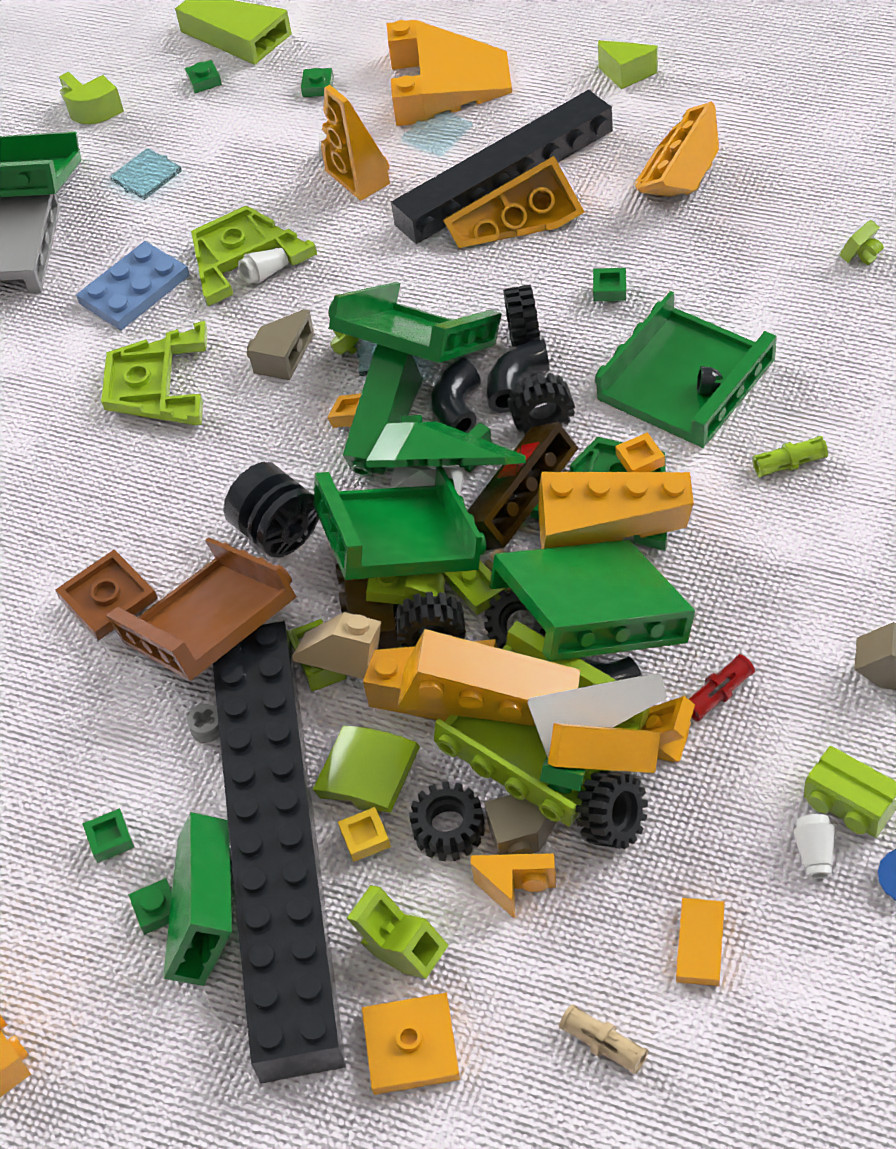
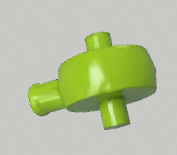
[330,331,360,355]

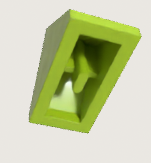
[598,40,658,90]

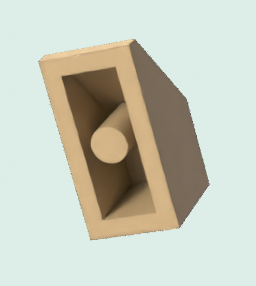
[293,612,381,679]

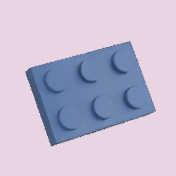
[76,241,190,330]

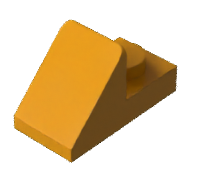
[640,696,695,762]
[470,853,556,917]

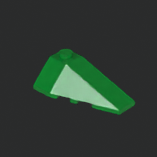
[366,415,526,467]

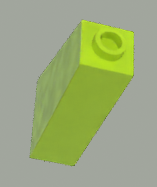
[175,0,292,65]

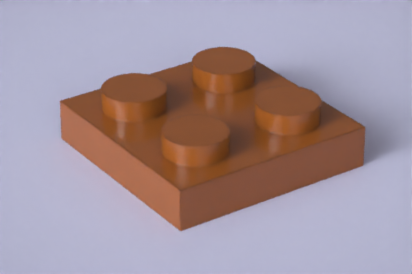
[55,549,158,641]

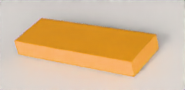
[548,723,661,773]

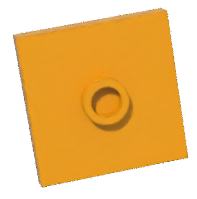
[362,992,461,1095]

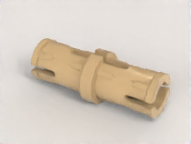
[559,1004,649,1075]

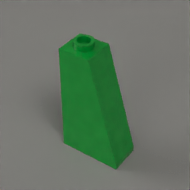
[343,344,423,476]
[163,812,232,986]

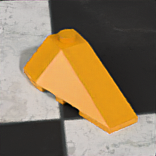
[321,85,390,201]
[443,156,585,248]

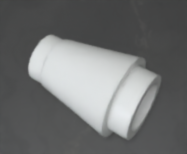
[238,248,288,284]
[793,814,835,880]

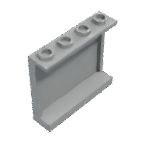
[0,194,61,293]

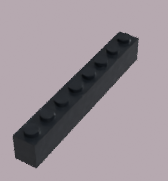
[391,89,613,244]

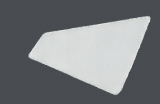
[528,673,666,758]

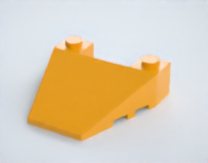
[386,20,512,126]

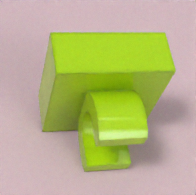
[839,219,884,266]

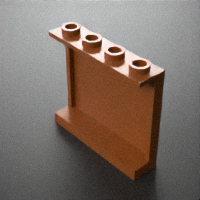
[106,537,297,681]

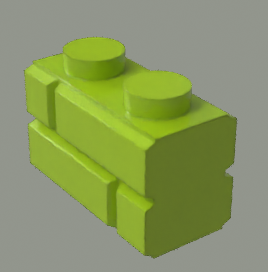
[803,745,896,838]

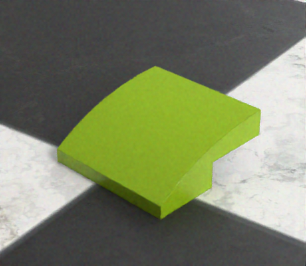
[312,725,420,813]

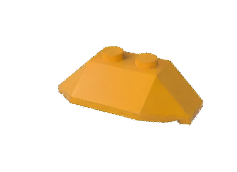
[633,101,719,197]

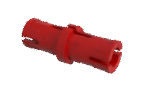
[689,654,755,722]

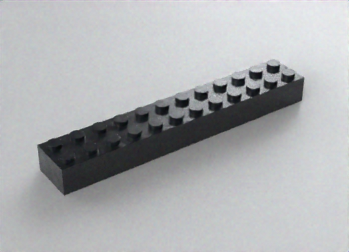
[213,620,346,1084]

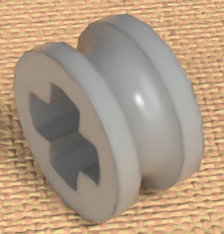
[187,704,220,743]

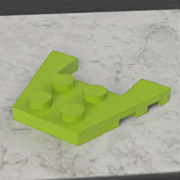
[191,205,317,306]
[101,321,208,426]

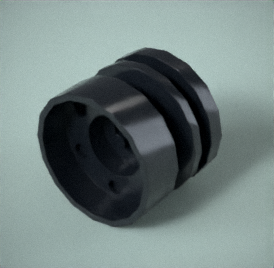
[223,462,319,557]

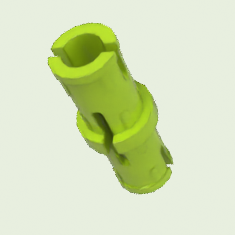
[752,435,828,478]

